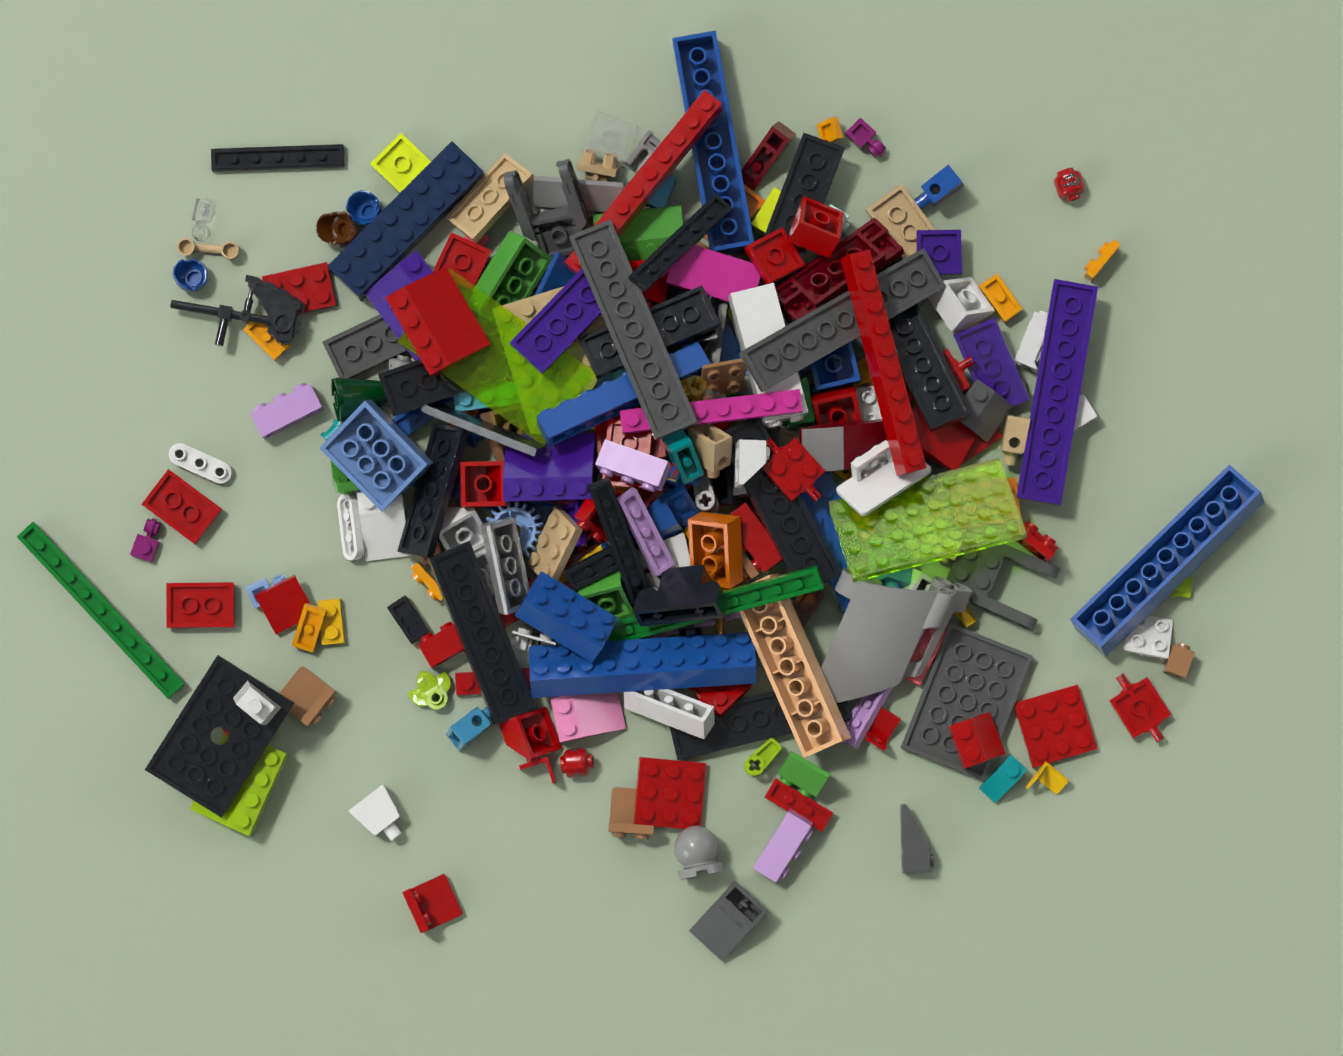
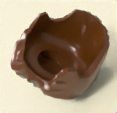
[316,211,357,248]

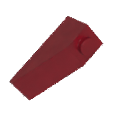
[741,121,796,191]

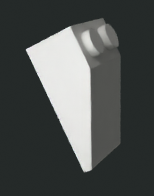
[357,492,411,562]

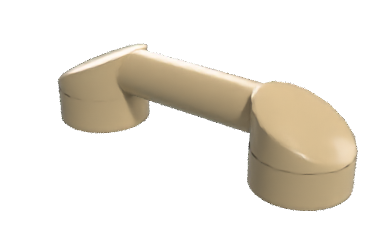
[177,238,239,259]

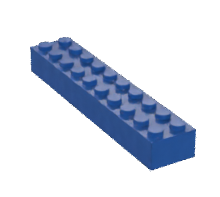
[672,30,754,255]
[1070,465,1265,657]
[529,632,757,698]

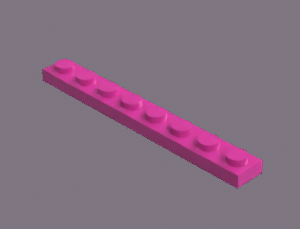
[620,389,802,434]

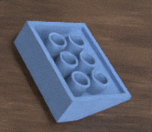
[319,400,433,512]

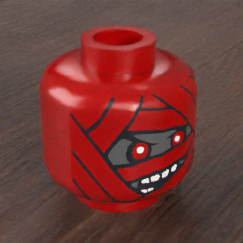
[1054,168,1085,202]
[560,748,594,778]

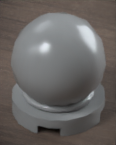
[674,826,723,880]

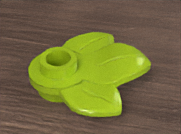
[408,671,451,710]

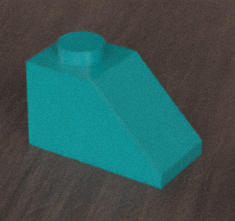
[662,430,704,485]
[979,755,1027,803]

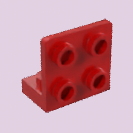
[402,874,463,933]

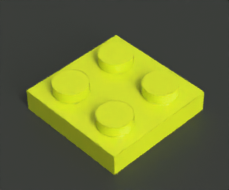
[370,133,431,193]

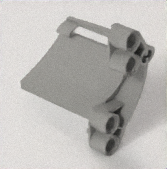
[821,568,973,703]

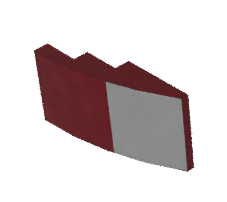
[799,419,888,471]

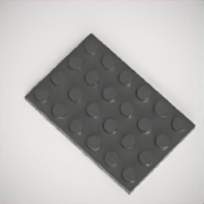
[900,623,1033,781]

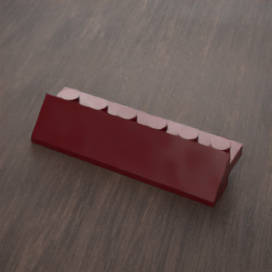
[775,217,904,322]

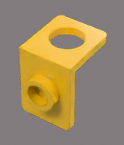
[1026,761,1069,794]

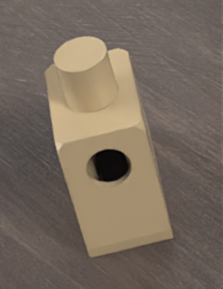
[1000,414,1030,466]
[687,424,732,478]

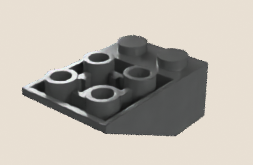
[689,881,768,961]

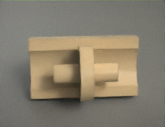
[576,149,619,182]

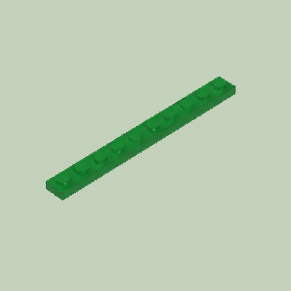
[17,522,185,699]
[609,565,824,641]

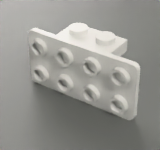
[836,440,931,516]

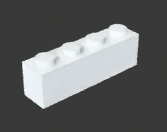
[624,689,715,739]

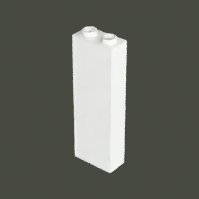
[728,283,809,428]

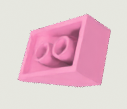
[550,692,626,743]

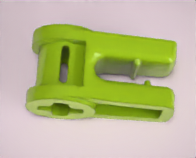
[744,738,782,777]

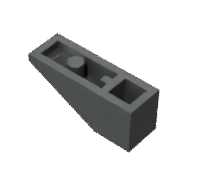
[900,804,934,872]

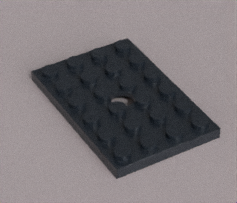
[145,655,295,818]

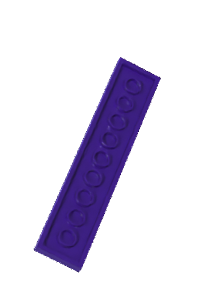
[1016,279,1098,506]

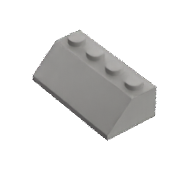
[533,176,623,218]
[480,517,529,615]

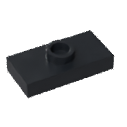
[387,595,430,645]

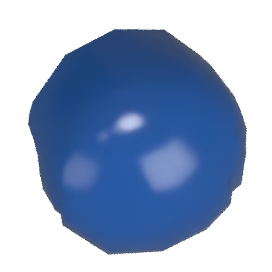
[346,190,382,226]
[173,258,208,292]

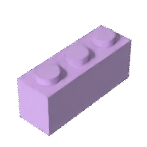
[250,383,324,440]
[595,439,671,492]
[753,809,814,883]

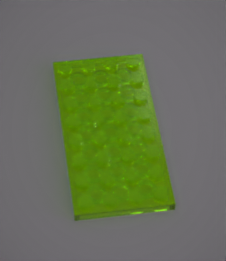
[397,269,595,444]
[828,458,1027,583]

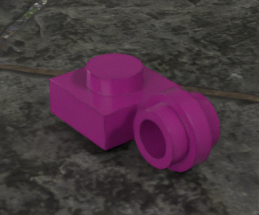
[845,118,886,158]
[130,518,161,563]

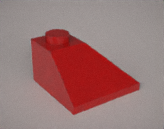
[498,707,562,760]

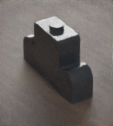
[633,565,727,626]

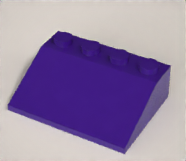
[365,250,433,361]
[503,433,597,502]

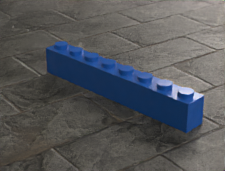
[537,342,711,447]

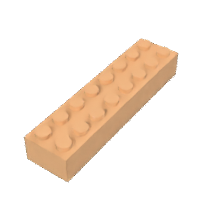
[739,573,851,758]

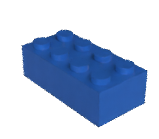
[515,571,618,663]

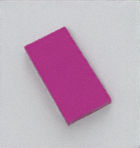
[665,245,761,303]

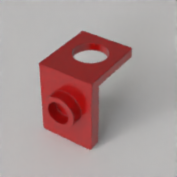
[865,707,901,751]
[519,756,556,784]

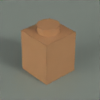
[1162,643,1195,679]

